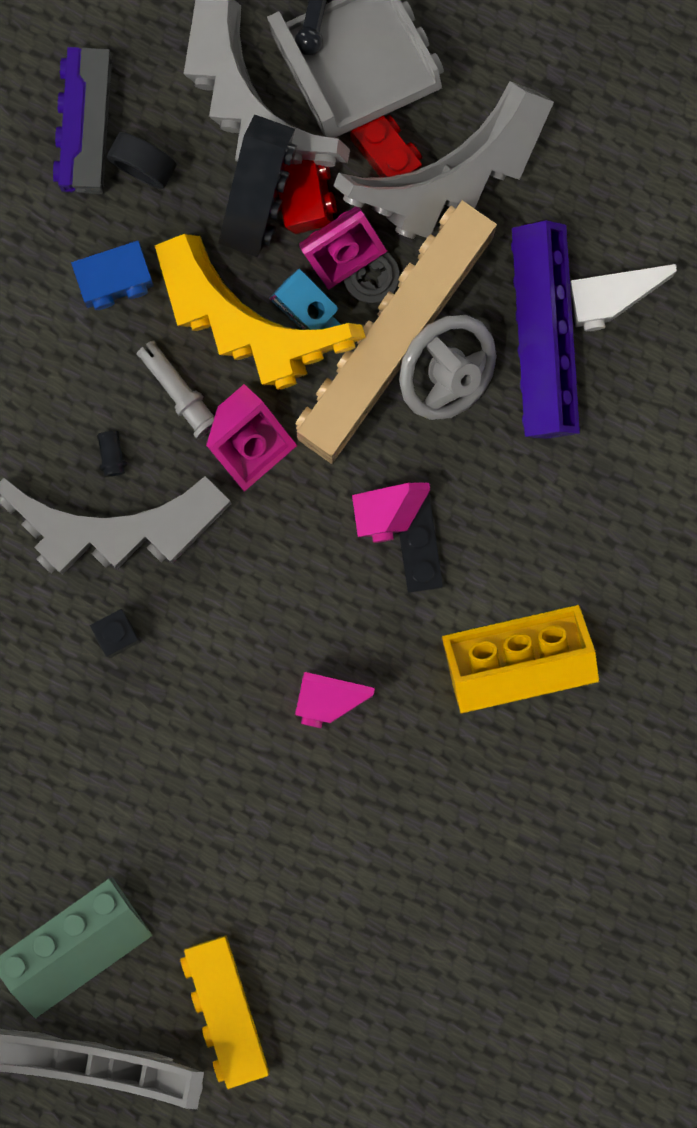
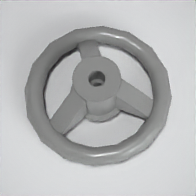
[399,315,497,420]

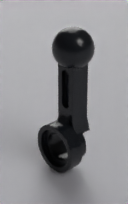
[295,0,327,55]

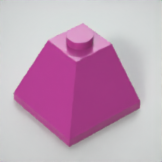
[206,384,297,492]
[295,672,375,728]

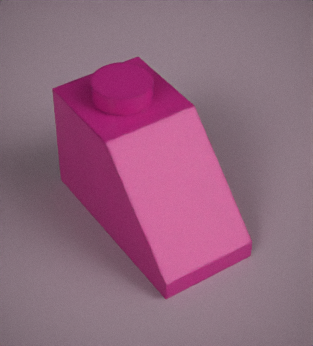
[352,483,430,543]

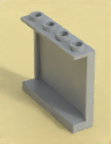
[267,0,444,138]

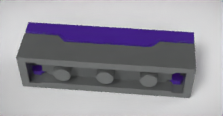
[53,47,112,194]

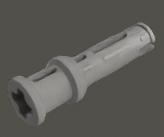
[136,340,215,439]

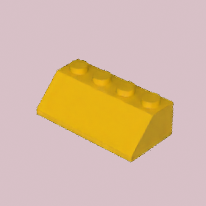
[442,605,599,713]

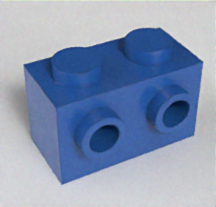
[71,241,154,310]

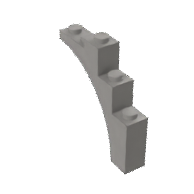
[184,0,350,167]
[333,81,554,239]
[0,476,231,575]
[0,1029,204,1109]

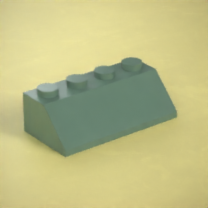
[0,877,153,1019]

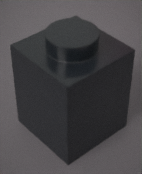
[90,609,141,659]

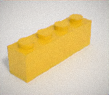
[180,935,270,1089]

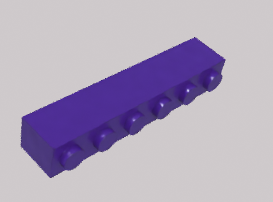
[511,220,580,439]

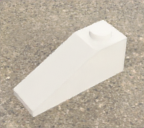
[570,264,677,331]

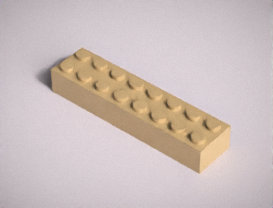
[295,200,497,464]

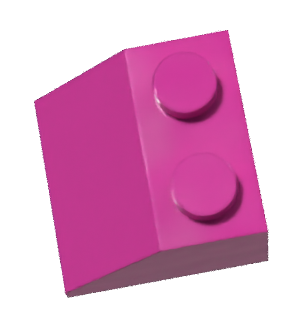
[299,206,387,290]

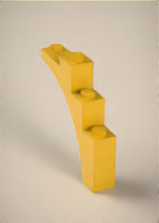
[154,234,366,390]

